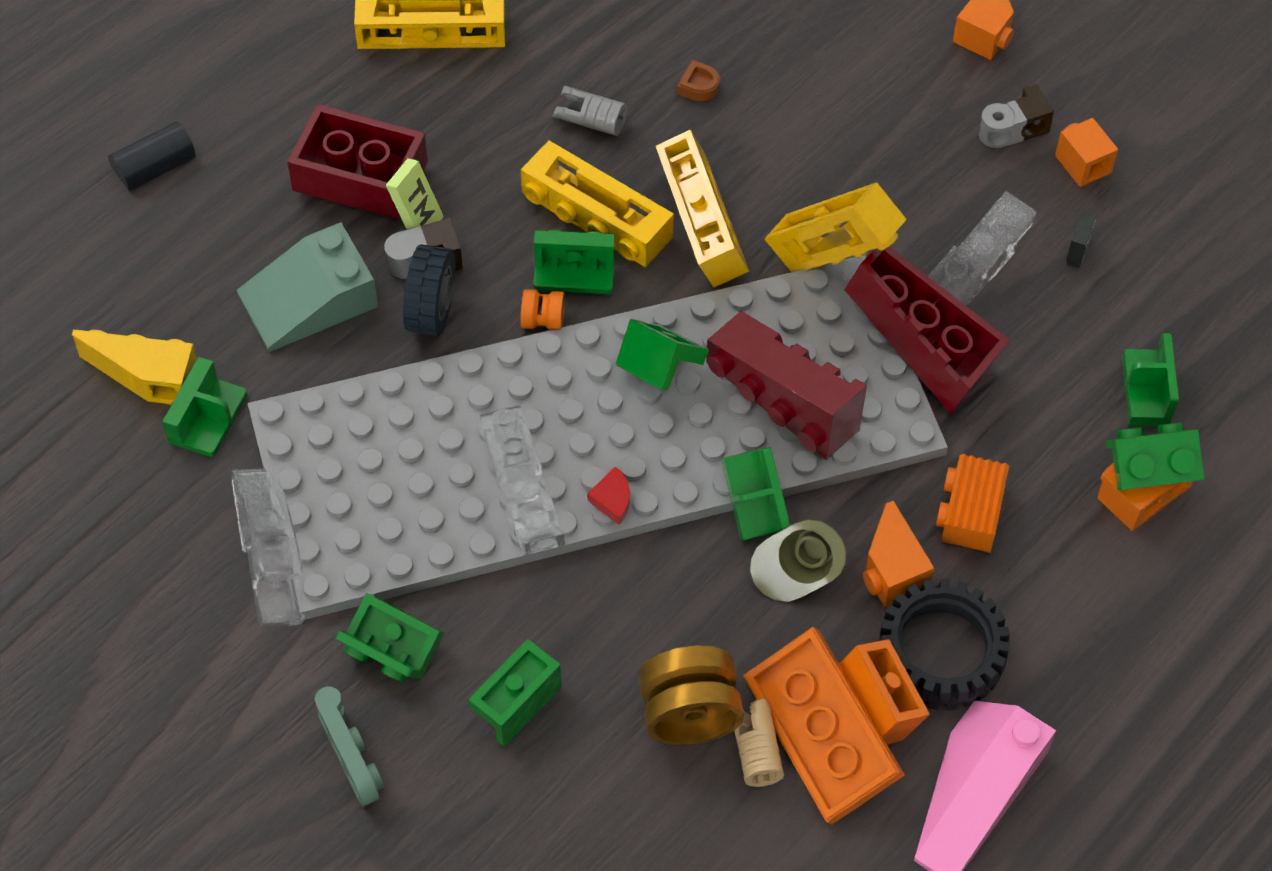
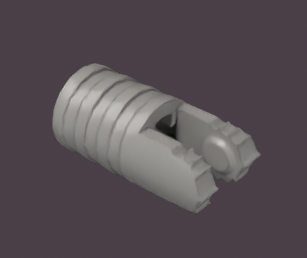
[552,86,627,136]

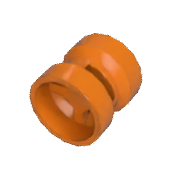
[521,289,565,330]

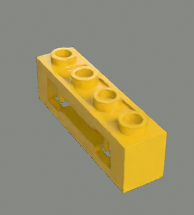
[354,0,505,49]
[656,130,750,288]
[521,141,674,268]
[764,182,907,272]

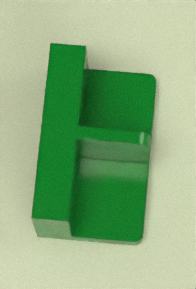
[616,319,709,390]
[1122,333,1179,426]
[162,357,247,457]
[721,447,790,540]
[468,639,562,747]

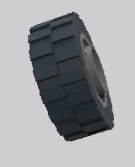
[403,244,455,336]

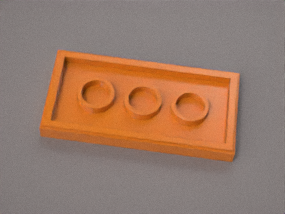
[743,626,905,825]

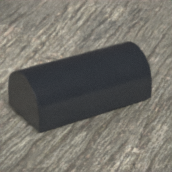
[108,121,196,191]

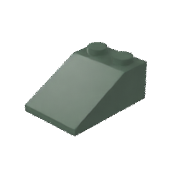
[237,222,378,352]

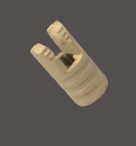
[735,698,784,787]

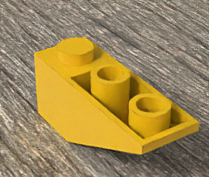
[72,329,197,405]

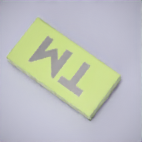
[386,158,444,229]

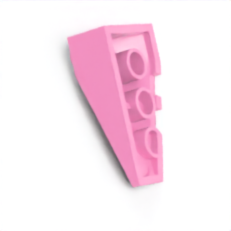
[914,701,1056,871]

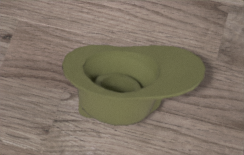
[750,519,846,602]

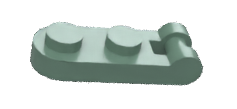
[315,686,384,807]

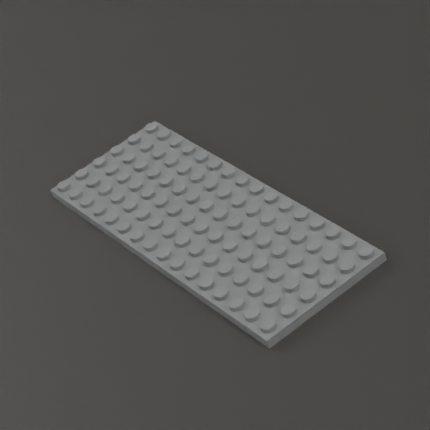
[248,255,948,620]

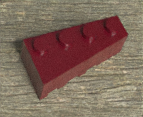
[844,246,1010,414]
[706,311,867,460]

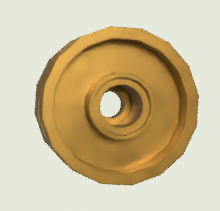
[639,645,744,746]

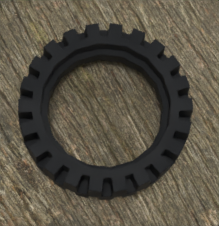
[879,579,1010,710]

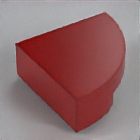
[587,466,630,525]

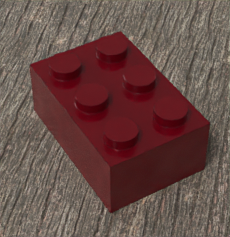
[287,104,428,220]

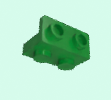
[533,230,615,294]
[1105,422,1204,490]
[335,593,444,682]

